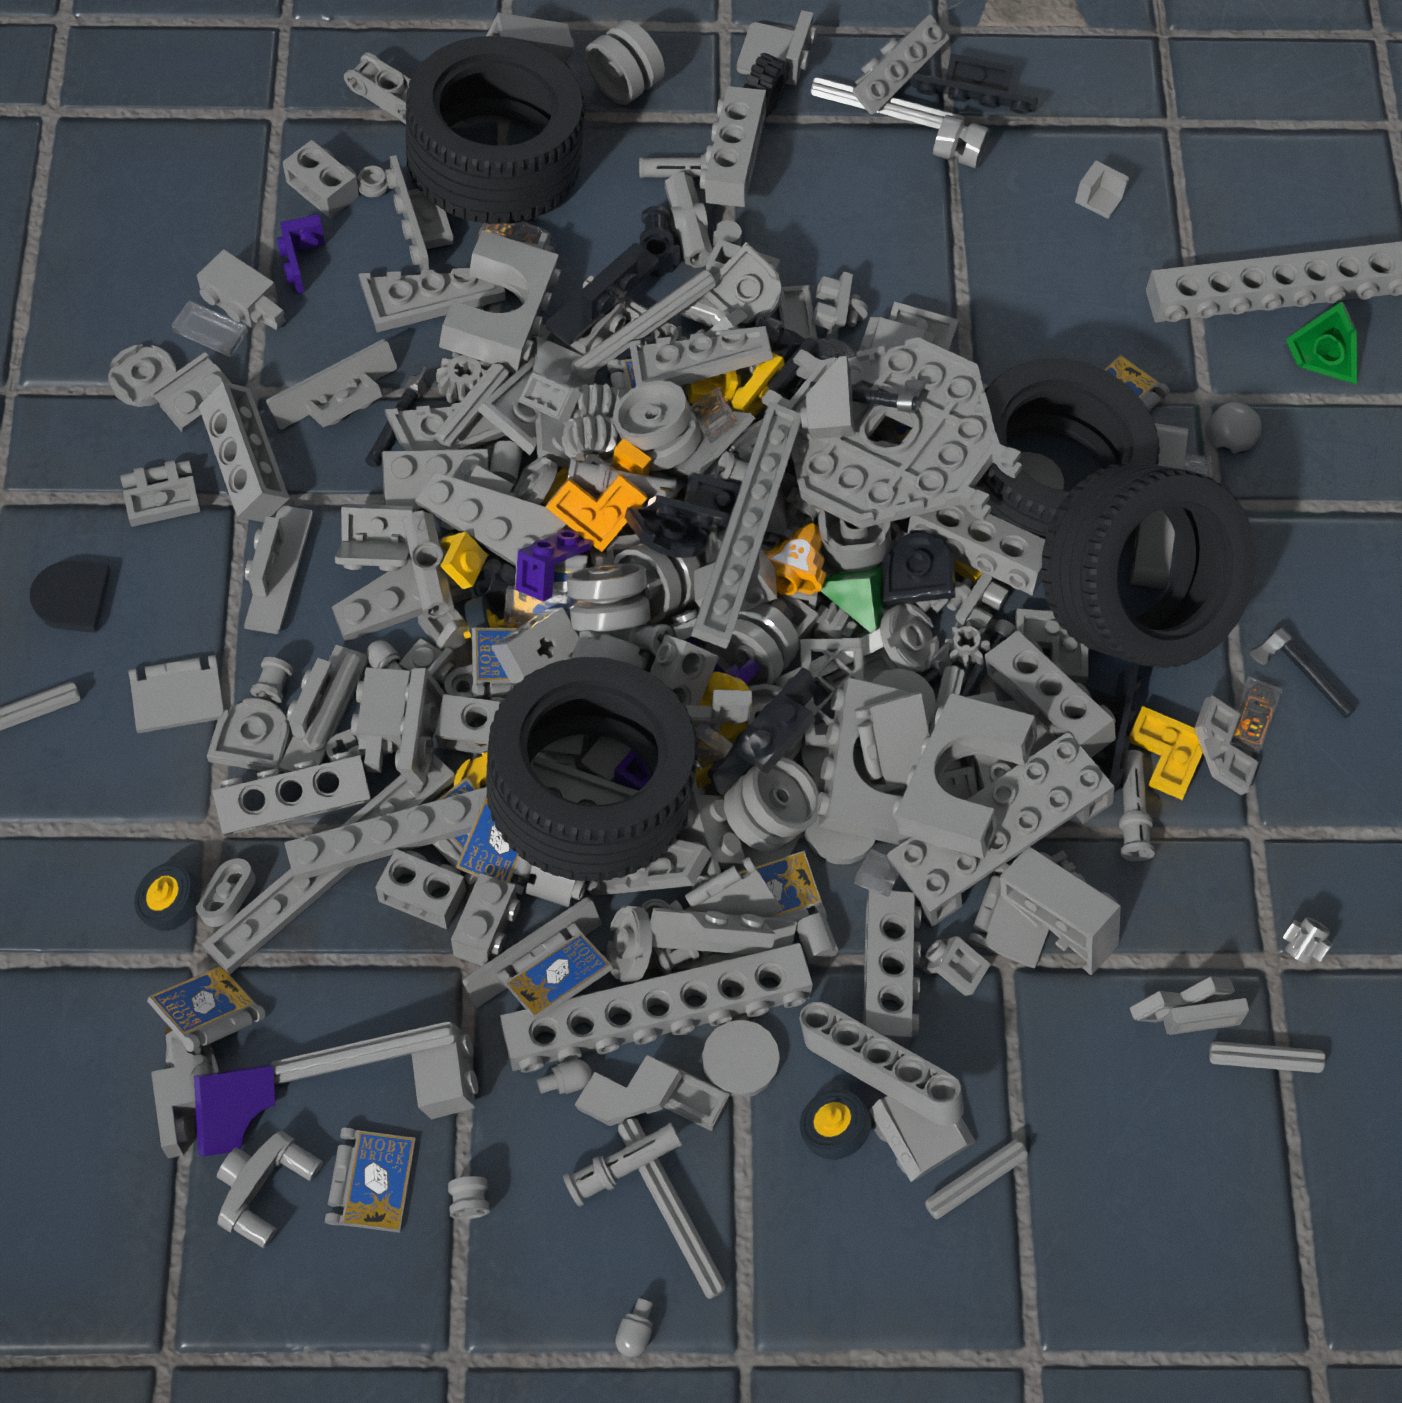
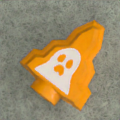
[763,523,826,596]

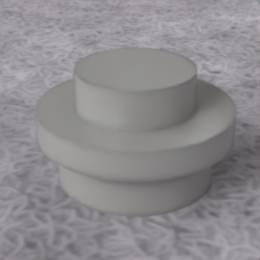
[357,166,389,197]

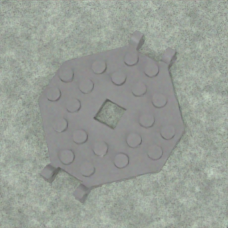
[762,337,1023,528]

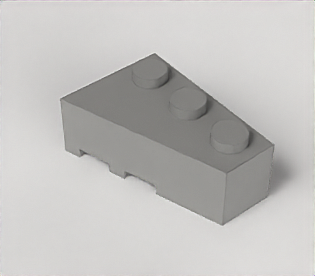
[1000,847,1121,976]

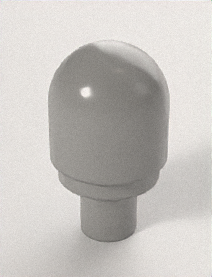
[366,640,403,670]
[537,1059,592,1094]
[615,1298,653,1357]

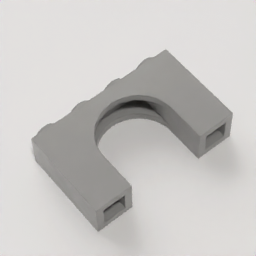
[439,230,561,372]
[817,678,933,845]
[893,693,1038,859]

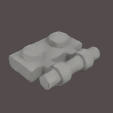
[120,460,201,527]

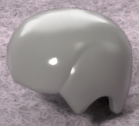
[1206,402,1262,454]

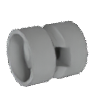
[933,115,990,169]

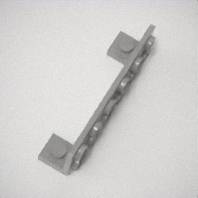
[887,733,1114,927]

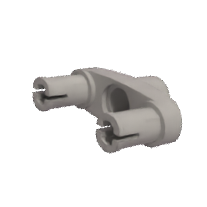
[217,1130,323,1249]

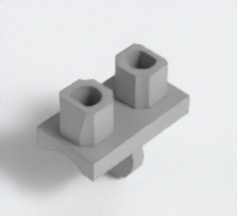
[812,271,868,341]
[947,574,1009,632]

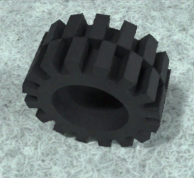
[743,53,790,117]

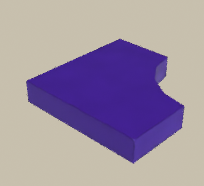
[194,1065,275,1157]

